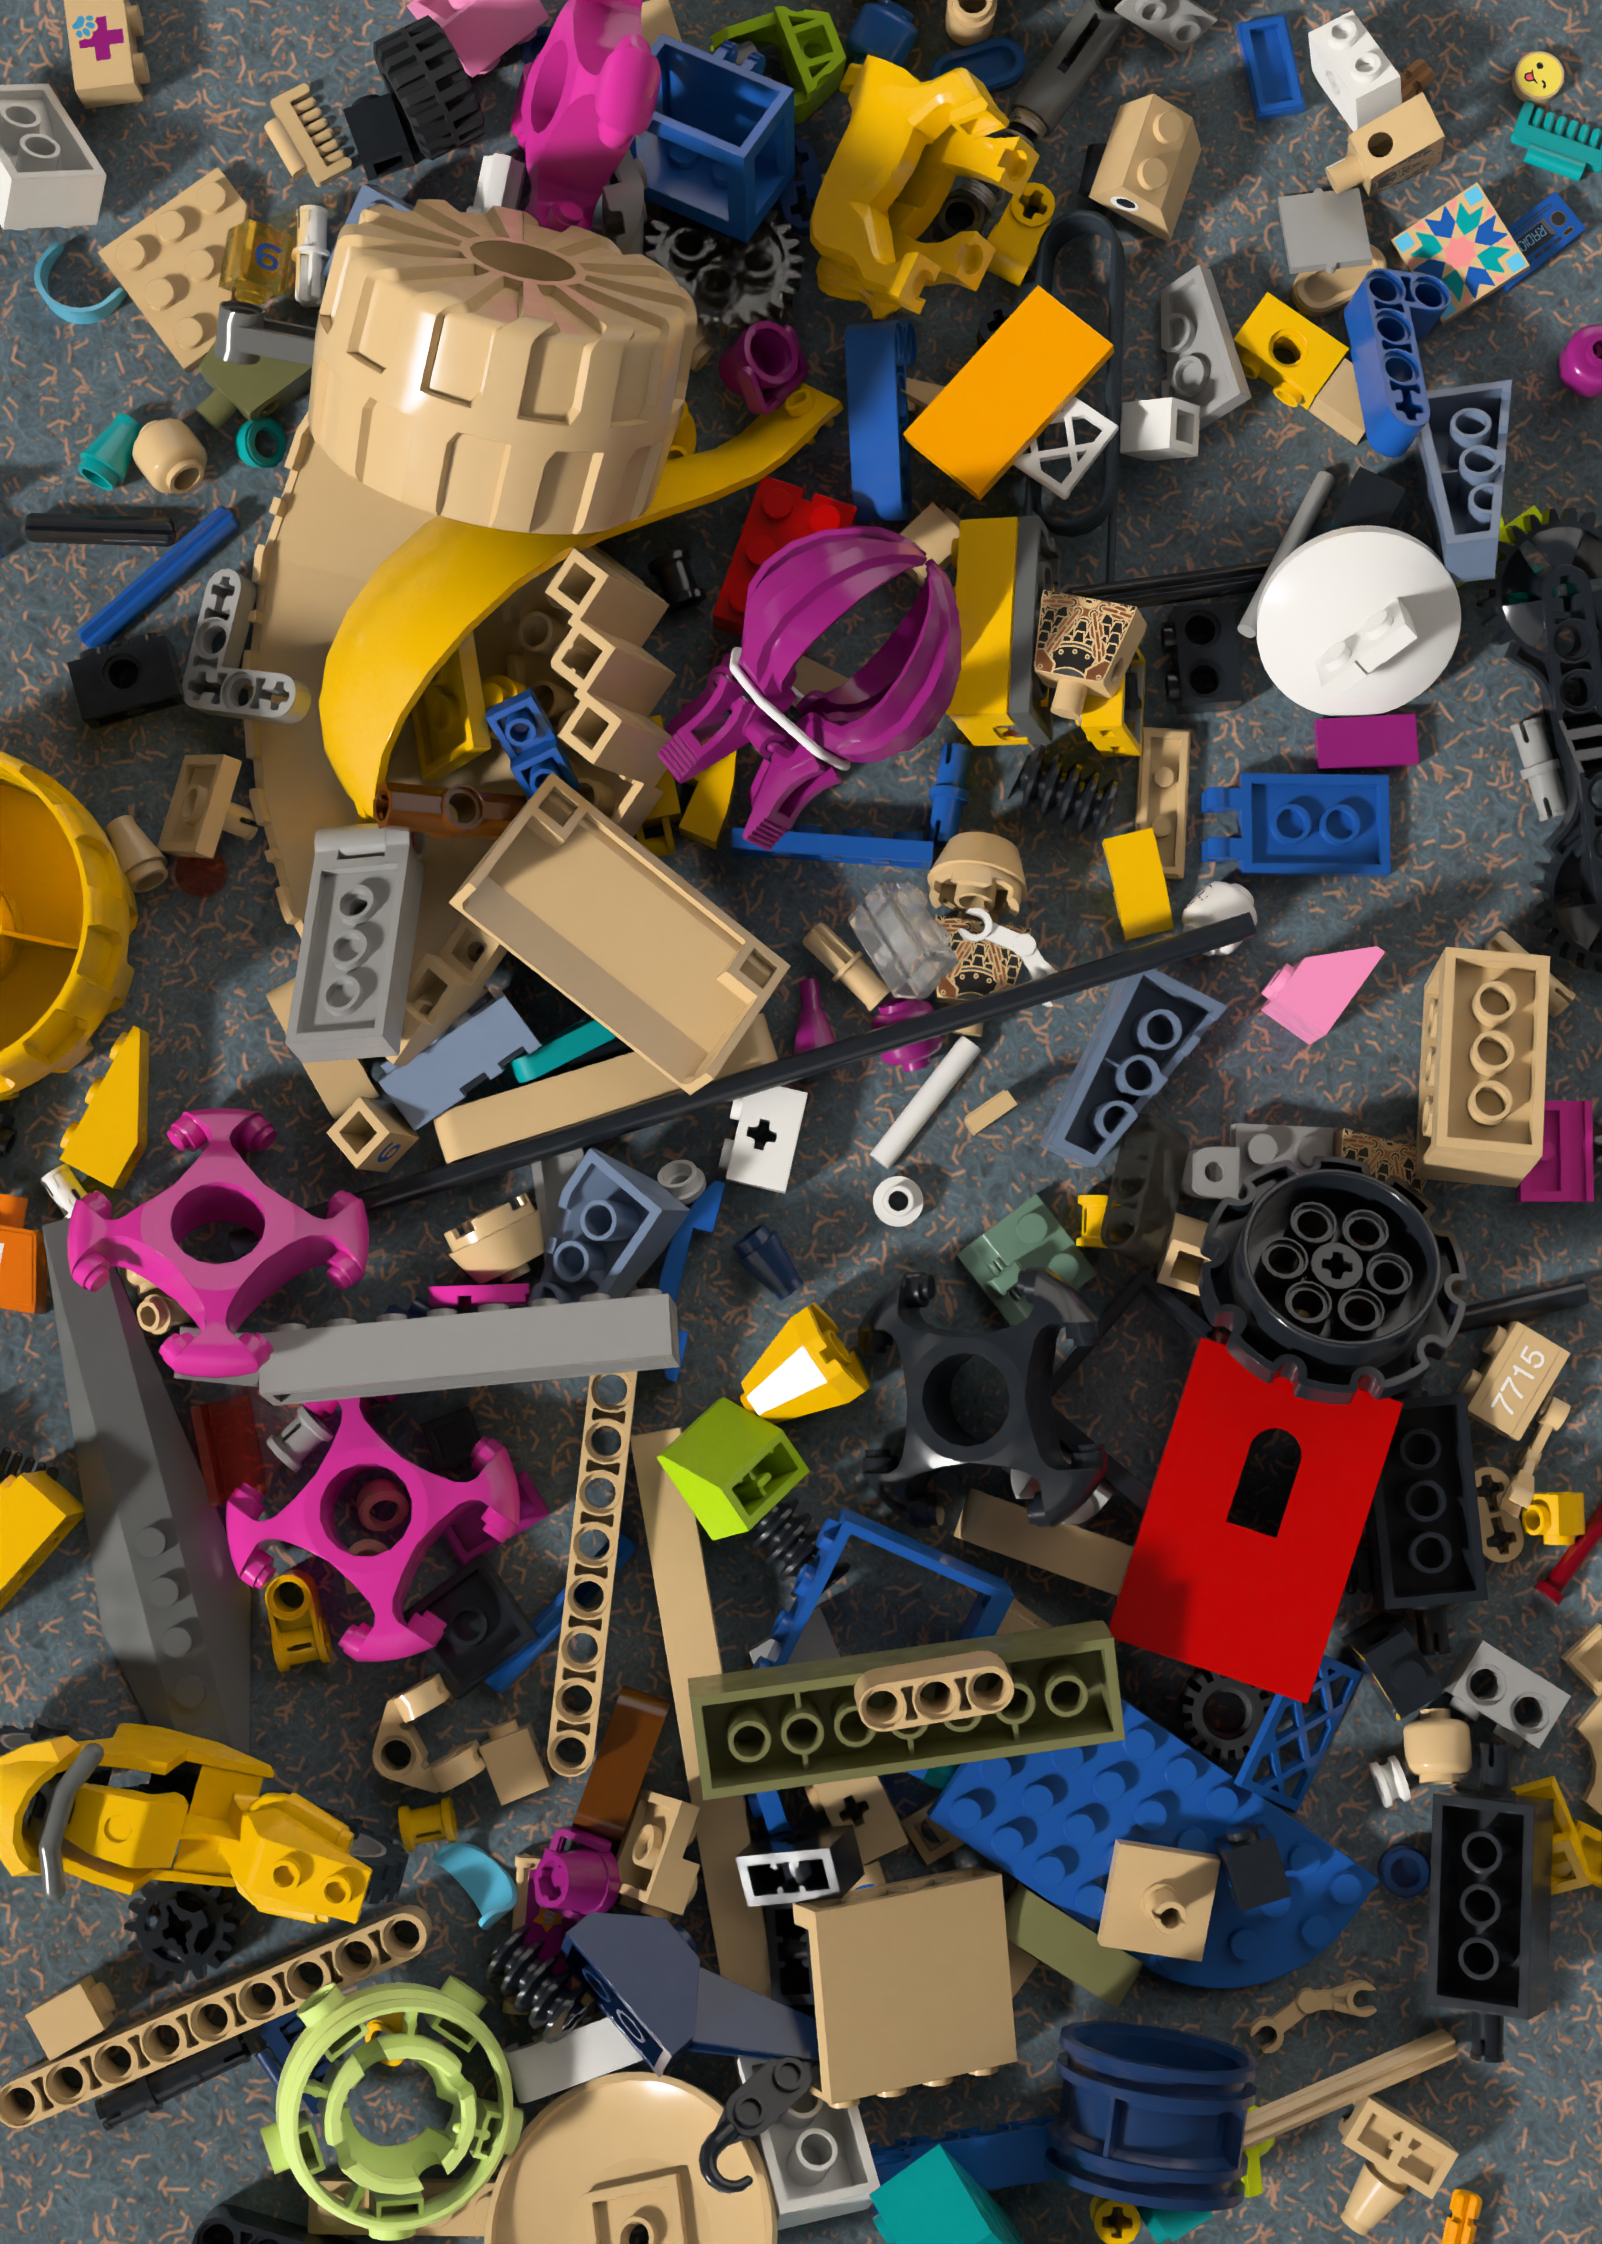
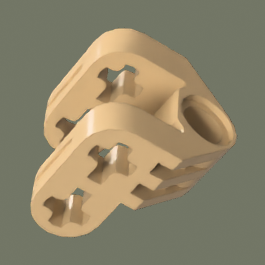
[372,1673,486,1794]

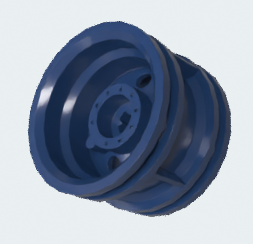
[1043,2021,1260,2212]

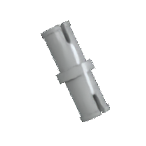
[1510,716,1568,822]

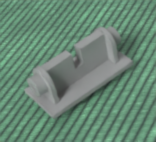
[1114,0,1218,52]

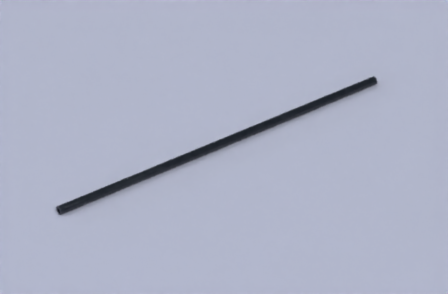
[229,912,1257,1256]

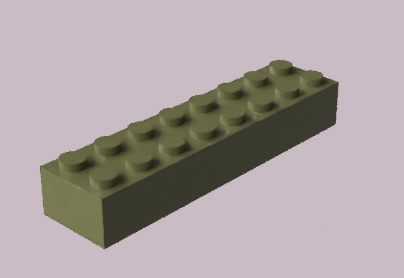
[688,1620,1125,1801]

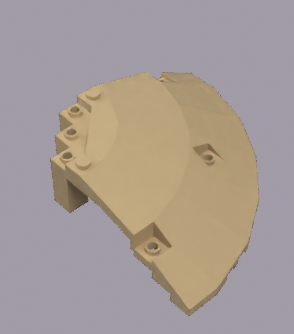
[242,412,676,1067]

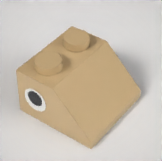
[1089,93,1201,241]

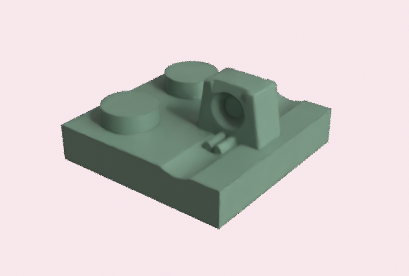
[956,1194,1098,1327]

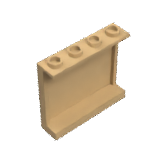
[793,1866,1017,2109]

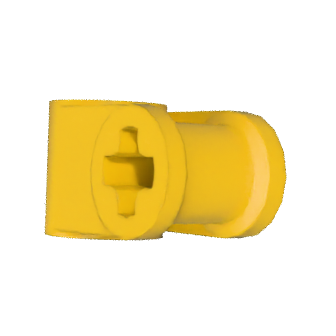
[987,182,1055,287]
[265,1569,333,1673]

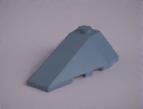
[527,1148,691,1307]

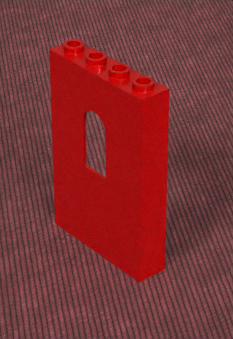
[1107,1331,1403,1704]

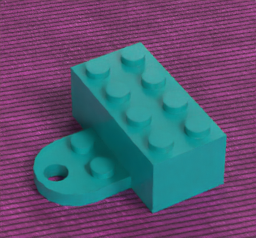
[869,2144,1026,2244]

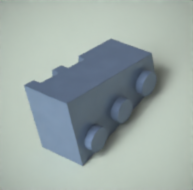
[378,988,542,1131]

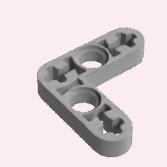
[182,568,311,725]

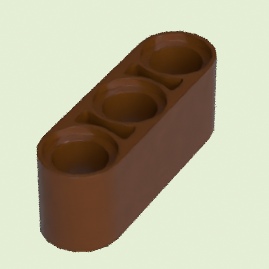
[572,1685,671,1844]

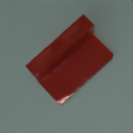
[190,1395,270,1507]

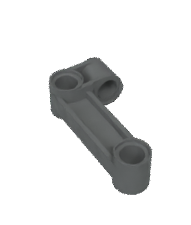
[214,300,316,366]

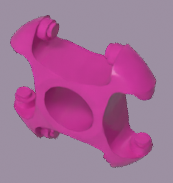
[511,0,661,232]
[67,1108,369,1378]
[226,1394,520,1662]

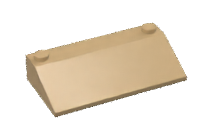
[448,772,790,1095]

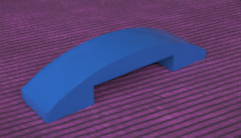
[658,1180,725,1382]

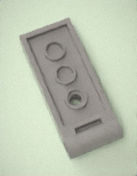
[285,822,425,1063]

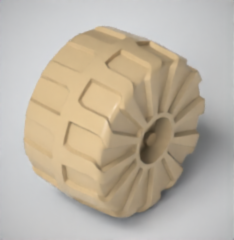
[308,199,697,534]

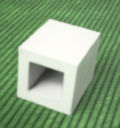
[1120,397,1200,461]

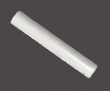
[870,1035,981,1169]

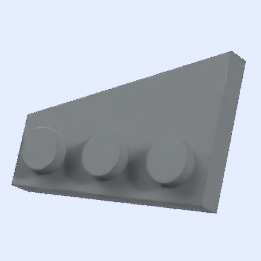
[1161,264,1252,431]

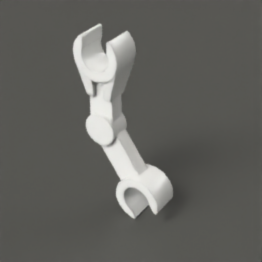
[958,908,1069,1007]

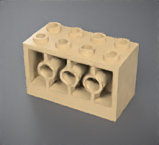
[1415,947,1550,1188]

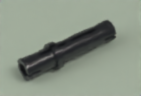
[95,2033,251,2131]

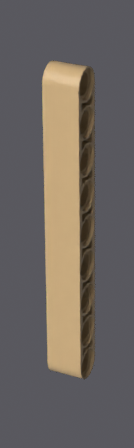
[547,1371,638,1777]
[0,1904,432,2129]

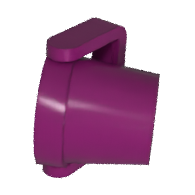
[718,321,808,415]
[534,1825,621,1922]

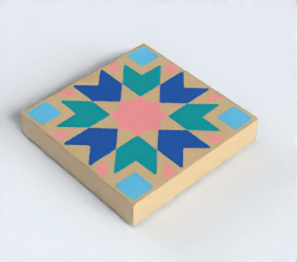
[1391,182,1530,325]

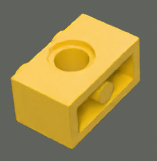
[1233,292,1349,410]

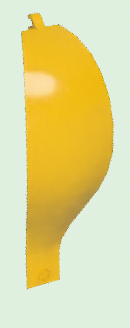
[319,382,844,824]

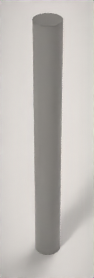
[1237,471,1335,638]

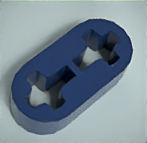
[780,138,823,237]

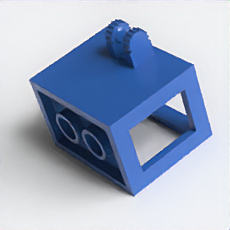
[629,33,795,243]

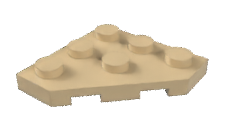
[98,167,249,373]

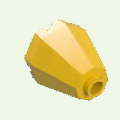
[740,1302,872,1424]

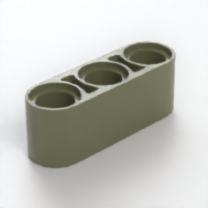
[1004,1881,1145,2007]

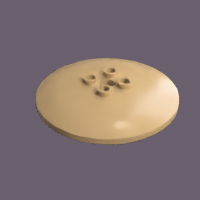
[484,2072,778,2244]

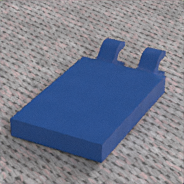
[1200,773,1391,877]

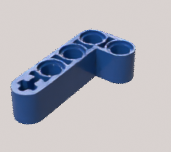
[1344,268,1451,458]
[845,320,917,523]
[869,2115,1059,2217]

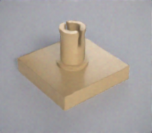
[157,754,258,859]
[1097,1838,1221,1962]

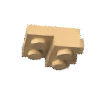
[615,1788,700,1923]

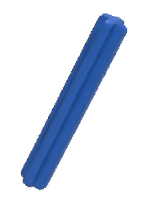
[77,506,240,649]
[485,1531,637,1694]

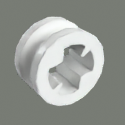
[1369,1755,1411,1808]

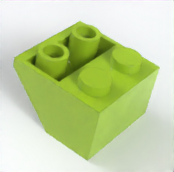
[656,1397,810,1541]

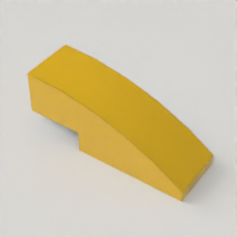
[679,737,737,850]

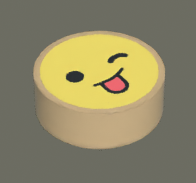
[1512,51,1564,105]

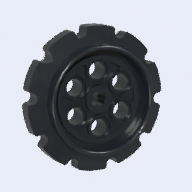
[1198,1156,1467,1404]

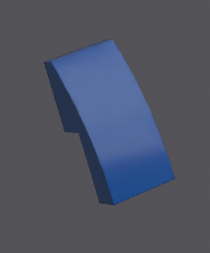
[485,688,580,800]

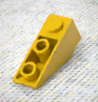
[59,1025,150,1191]

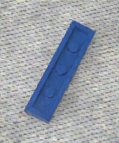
[731,821,934,869]

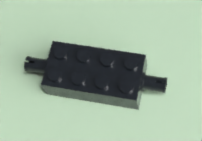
[1365,1380,1488,1656]
[1426,1741,1554,2063]

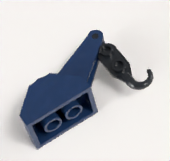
[558,1912,820,2194]

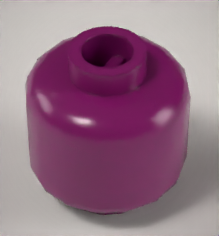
[1557,324,1602,398]
[871,994,943,1072]

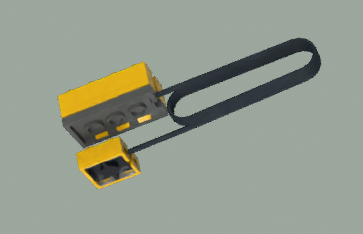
[945,209,1146,757]

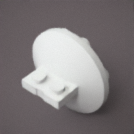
[1256,525,1461,718]

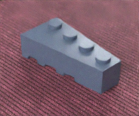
[1411,379,1512,584]
[1039,969,1228,1168]

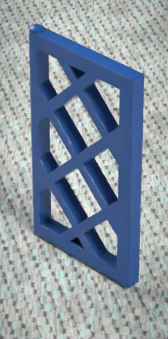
[1234,1654,1363,1813]

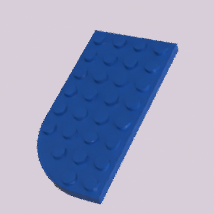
[927,1696,1379,1988]

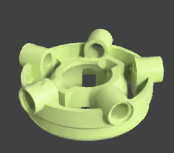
[260,1975,524,2241]

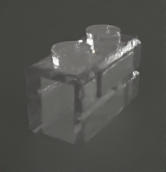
[848,881,959,1000]

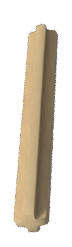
[1242,2029,1458,2151]

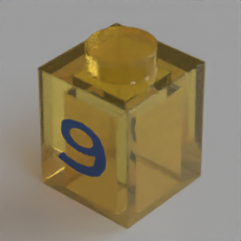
[218,219,295,305]

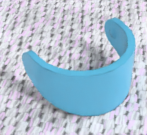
[34,241,127,324]
[432,1842,518,1930]

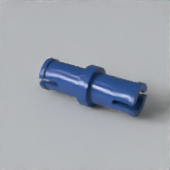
[926,743,973,848]

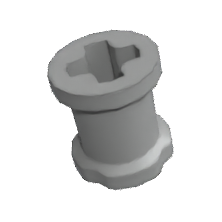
[266,1405,334,1473]

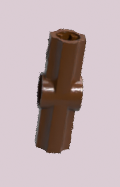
[373,781,527,840]

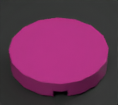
[428,1284,530,1307]

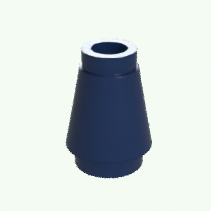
[732,1223,803,1301]

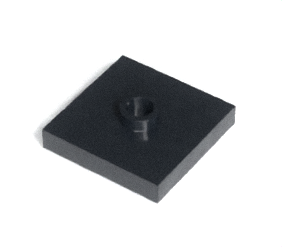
[402,1554,541,1700]

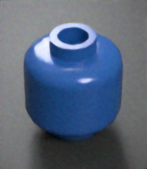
[845,0,918,67]

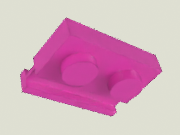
[1516,1101,1594,1202]

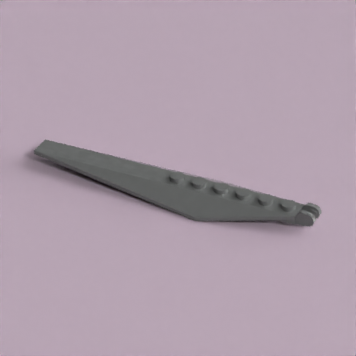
[42,1218,252,1776]

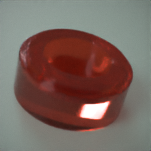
[175,851,228,898]

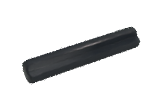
[25,513,175,547]

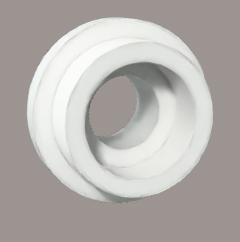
[657,1160,706,1205]
[873,1176,923,1227]

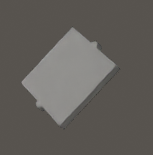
[1278,188,1373,274]

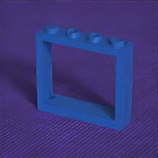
[752,1506,1015,1779]

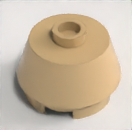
[927,832,1027,924]
[444,1193,545,1285]

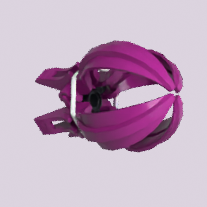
[657,526,961,851]

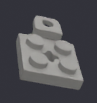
[1181,1123,1333,1200]

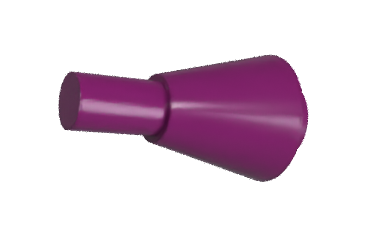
[793,979,836,1073]

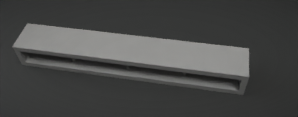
[259,1288,680,1406]

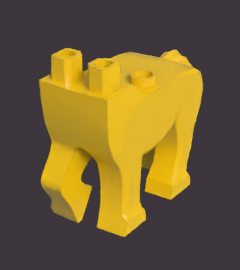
[810,55,1040,320]

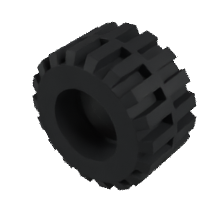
[373,15,485,161]

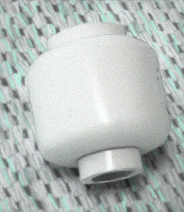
[1182,881,1258,956]

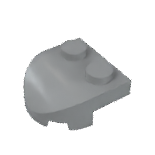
[602,149,647,255]

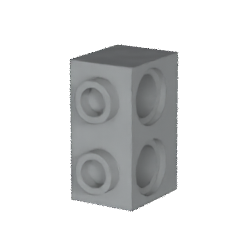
[1442,1636,1571,1749]

